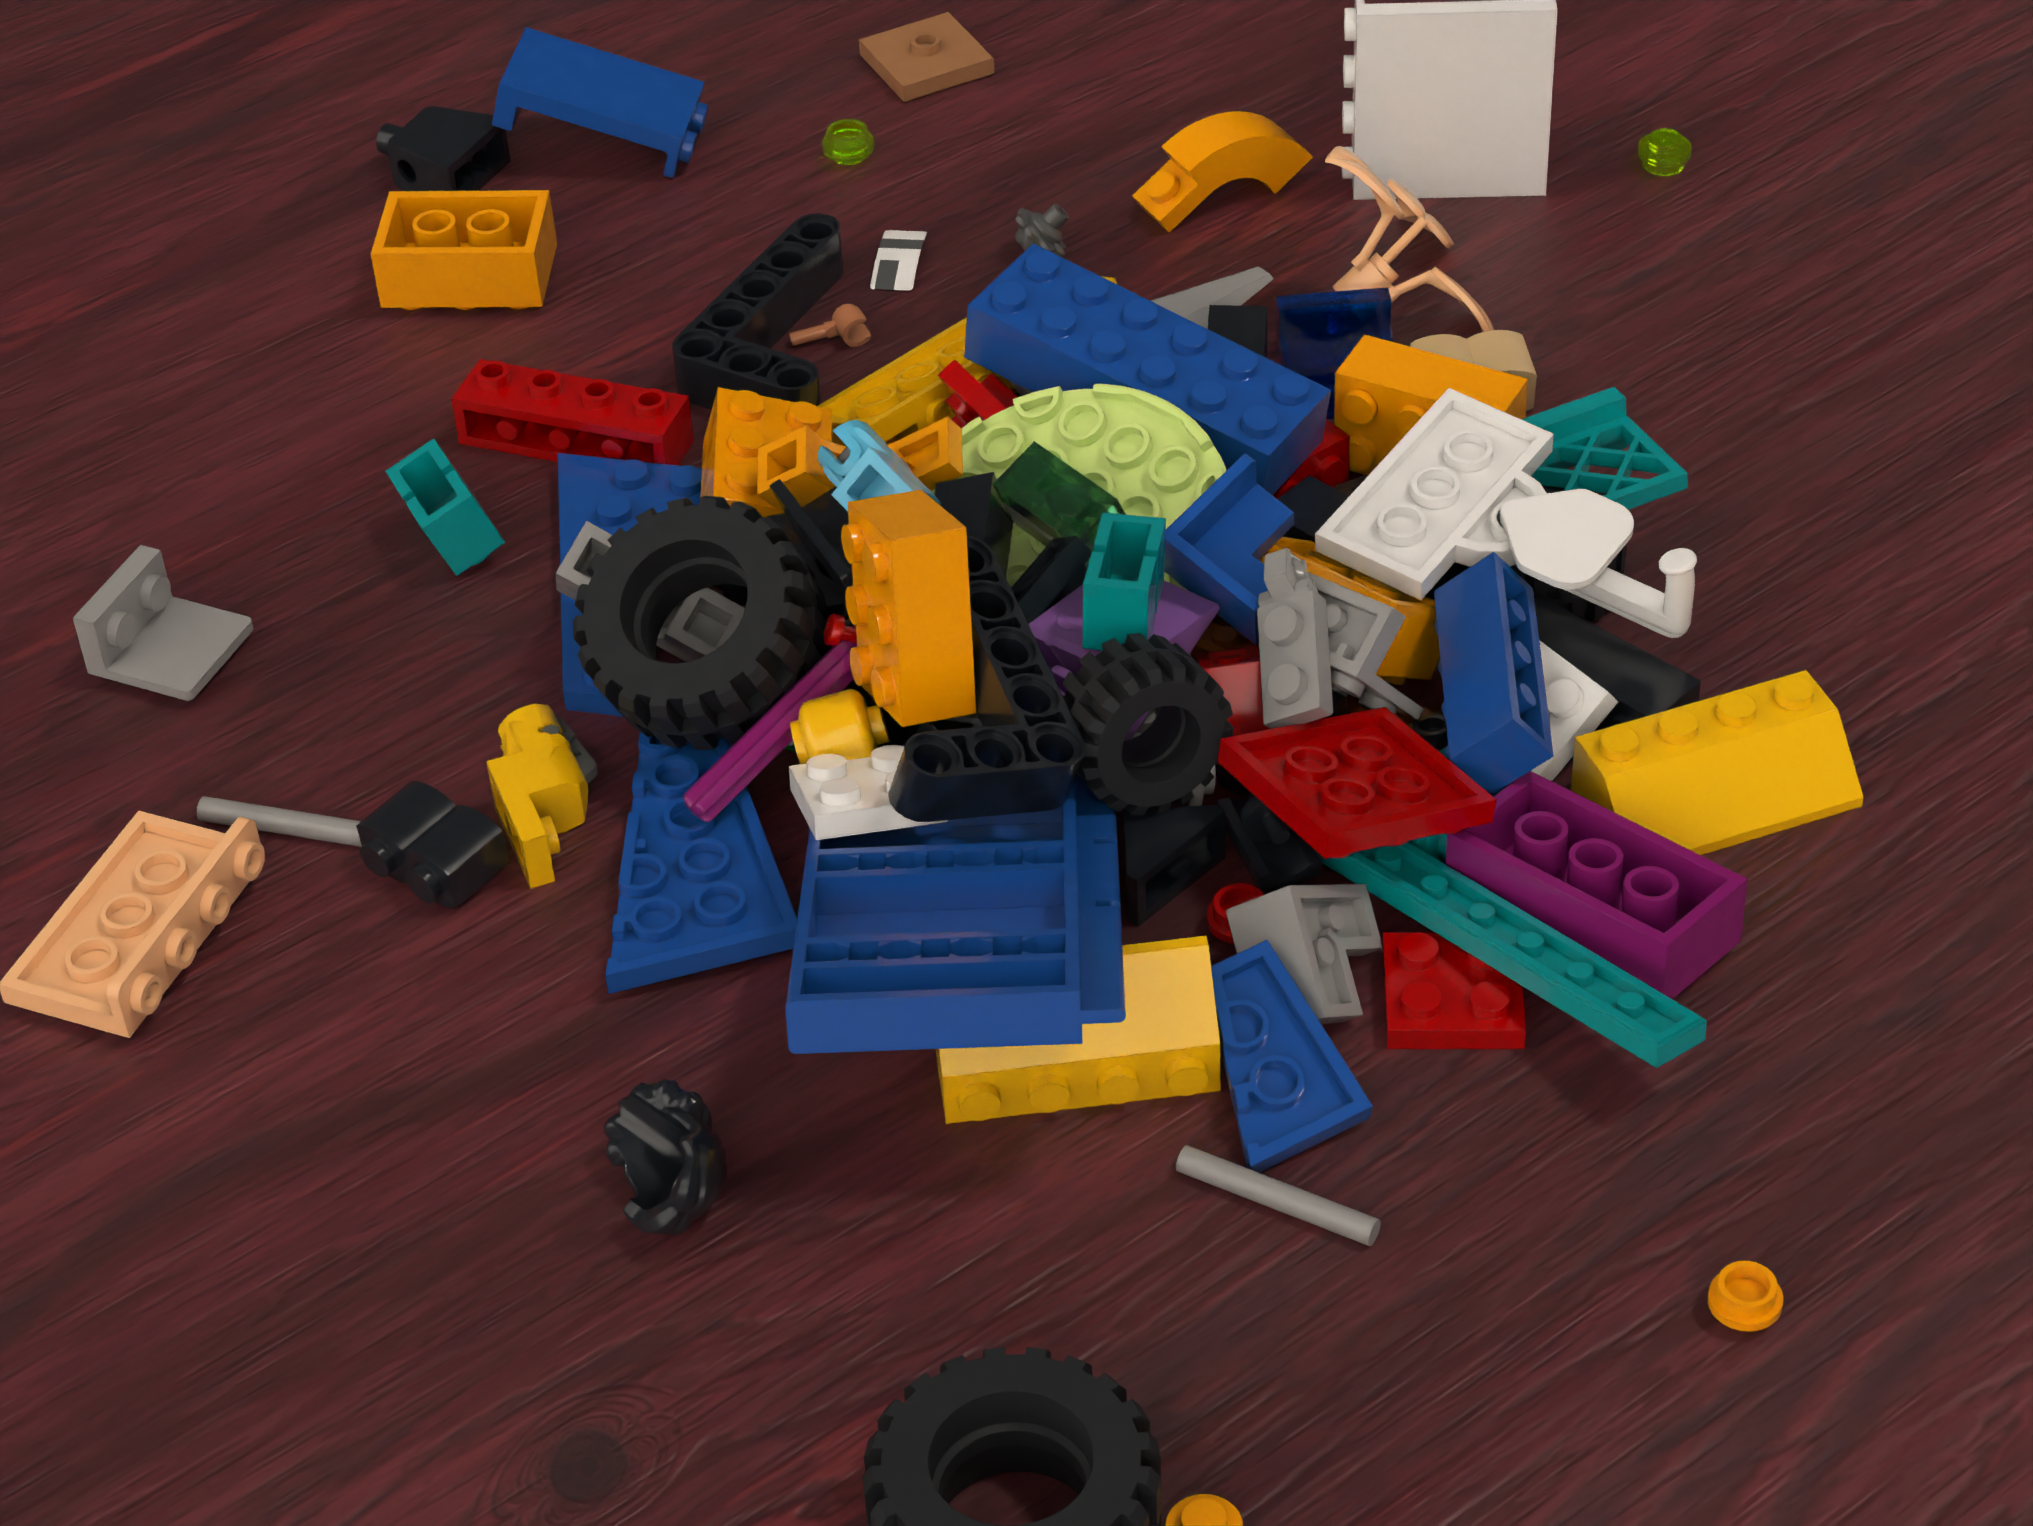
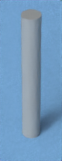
[197,796,362,847]
[1176,1145,1381,1246]

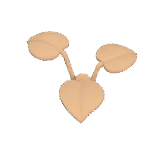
[1325,146,1494,332]

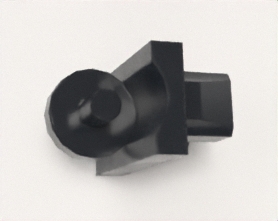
[1217,792,1321,895]

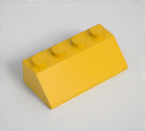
[1571,670,1864,855]
[936,936,1221,1124]

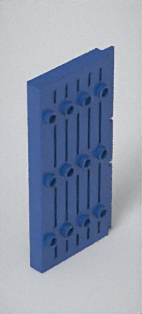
[785,775,1126,1054]

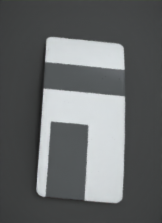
[870,230,927,291]

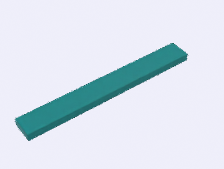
[1317,842,1707,1068]

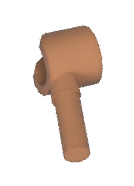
[789,304,871,347]

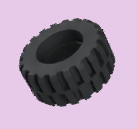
[573,496,827,750]
[862,1347,1162,1526]

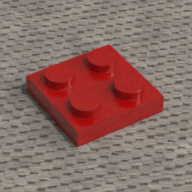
[1382,932,1526,1049]

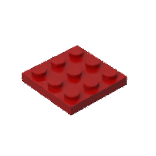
[1217,707,1497,859]

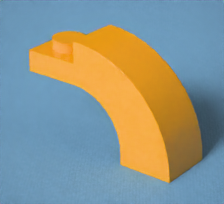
[1132,111,1313,233]
[757,416,963,511]

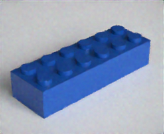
[964,243,1331,495]

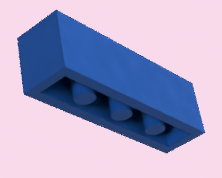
[1434,552,1554,795]

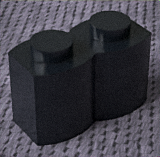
[356,781,510,909]

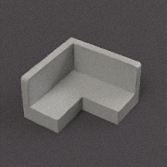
[1226,884,1383,1024]

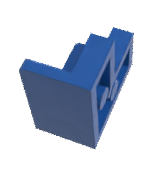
[1164,453,1295,645]

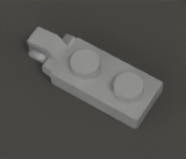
[1257,548,1333,729]

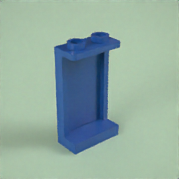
[492,27,709,178]

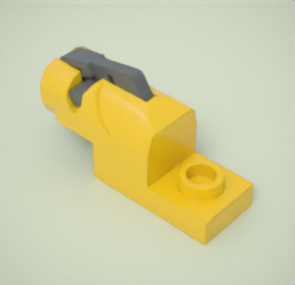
[486,703,598,889]

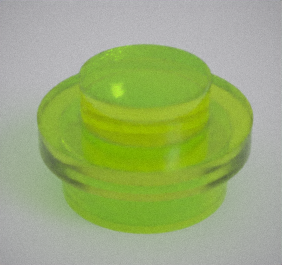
[822,119,874,165]
[1638,128,1692,176]

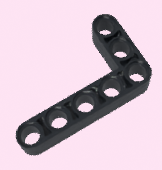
[672,213,844,410]
[888,535,1086,822]

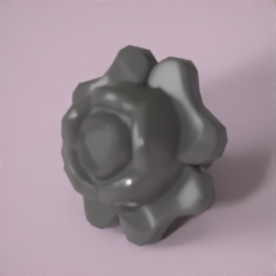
[1015,203,1069,258]

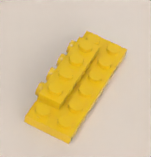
[817,276,1117,445]

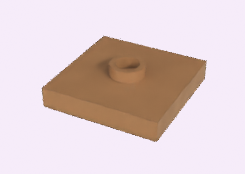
[859,12,995,102]

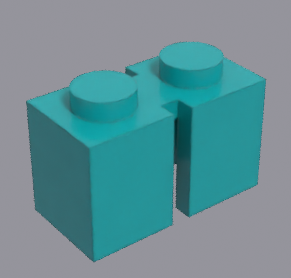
[385,438,506,576]
[1082,513,1166,650]

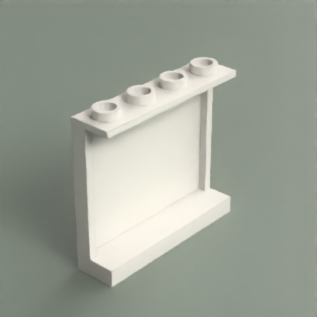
[1341,0,1557,200]

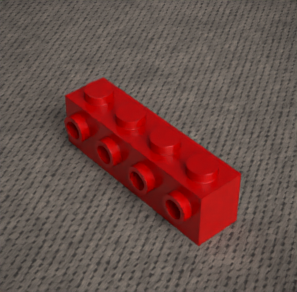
[451,359,694,466]

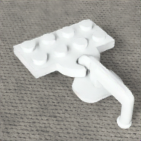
[1315,388,1697,638]

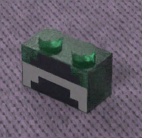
[992,441,1126,568]

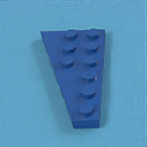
[558,453,702,717]
[605,732,797,994]

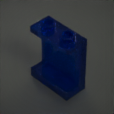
[1276,287,1394,420]

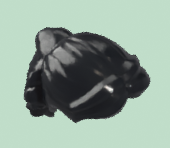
[604,1079,727,1234]

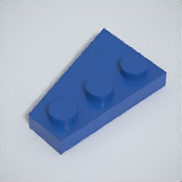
[1211,940,1373,1173]

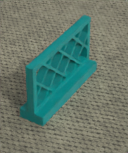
[1521,387,1688,510]

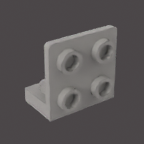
[73,545,254,701]
[1307,572,1424,720]

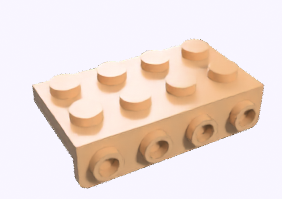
[0,810,265,1038]

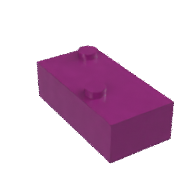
[1446,771,1748,1000]

